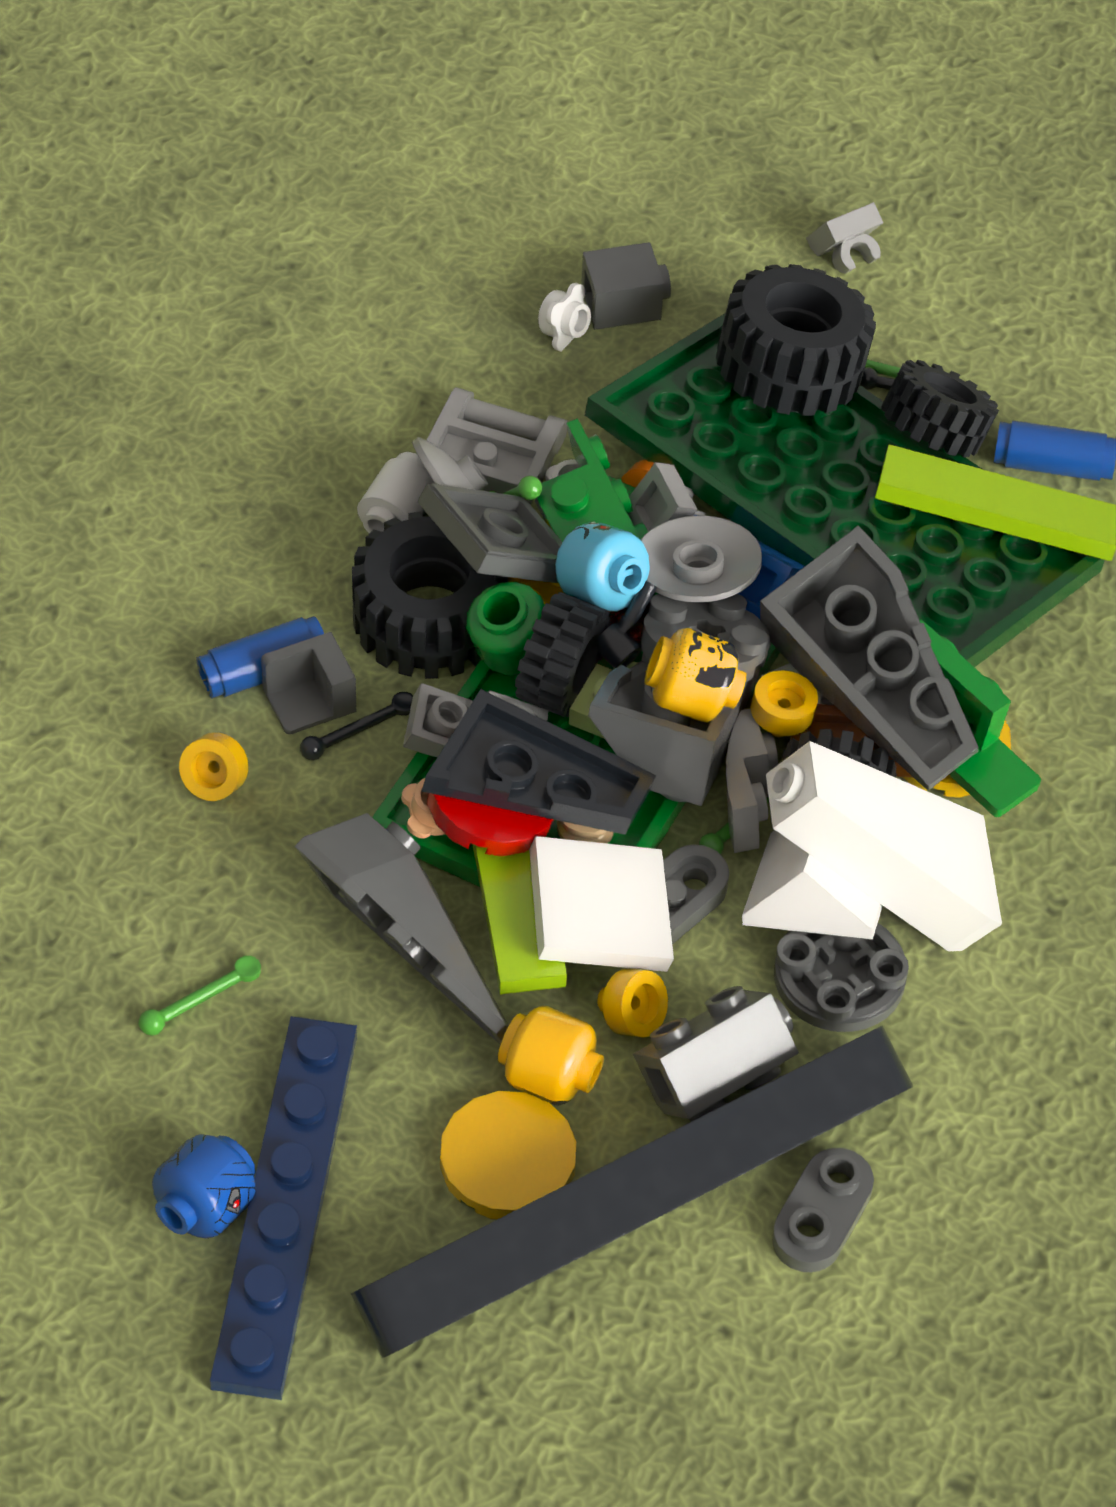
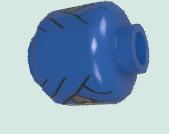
[152,1134,256,1239]

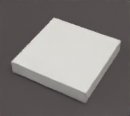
[529,836,674,972]

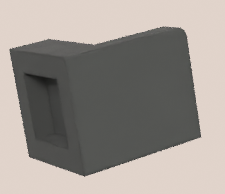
[261,632,357,734]

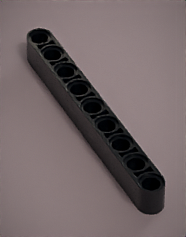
[351,1025,913,1358]

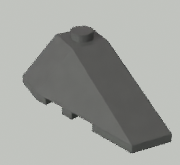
[760,526,978,791]
[588,642,771,806]
[295,813,509,1045]

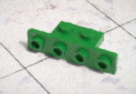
[534,418,659,604]
[920,619,1041,817]

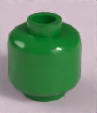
[467,581,545,676]

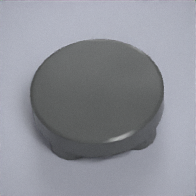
[774,923,909,1032]

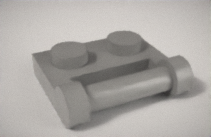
[427,387,568,505]

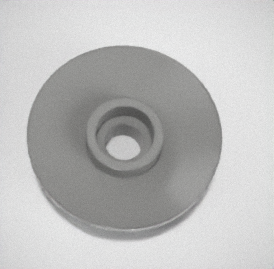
[412,437,488,490]
[641,516,762,602]

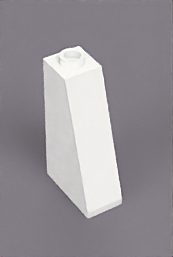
[766,741,1002,951]

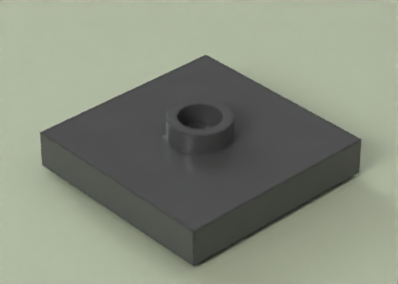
[418,483,562,584]

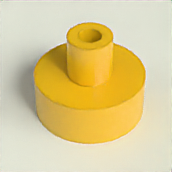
[750,670,818,737]
[179,733,249,801]
[597,968,668,1037]

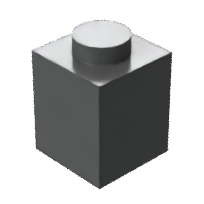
[581,242,671,330]

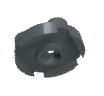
[640,594,770,682]

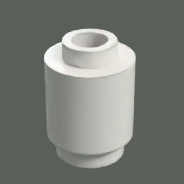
[357,452,436,533]

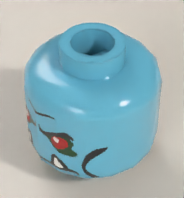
[555,522,650,611]

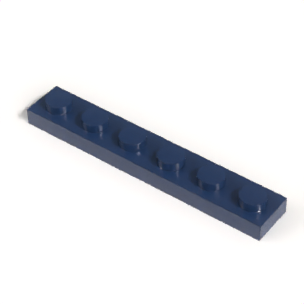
[210,1016,357,1400]

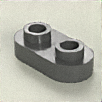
[663,845,729,944]
[772,1148,874,1272]

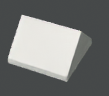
[742,830,883,939]

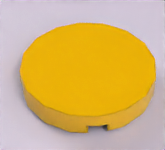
[440,1091,576,1219]

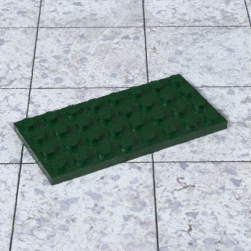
[584,313,1105,667]

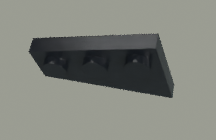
[422,689,656,835]

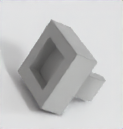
[806,202,883,274]
[628,462,706,532]

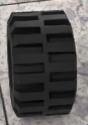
[716,264,876,416]
[352,511,508,679]

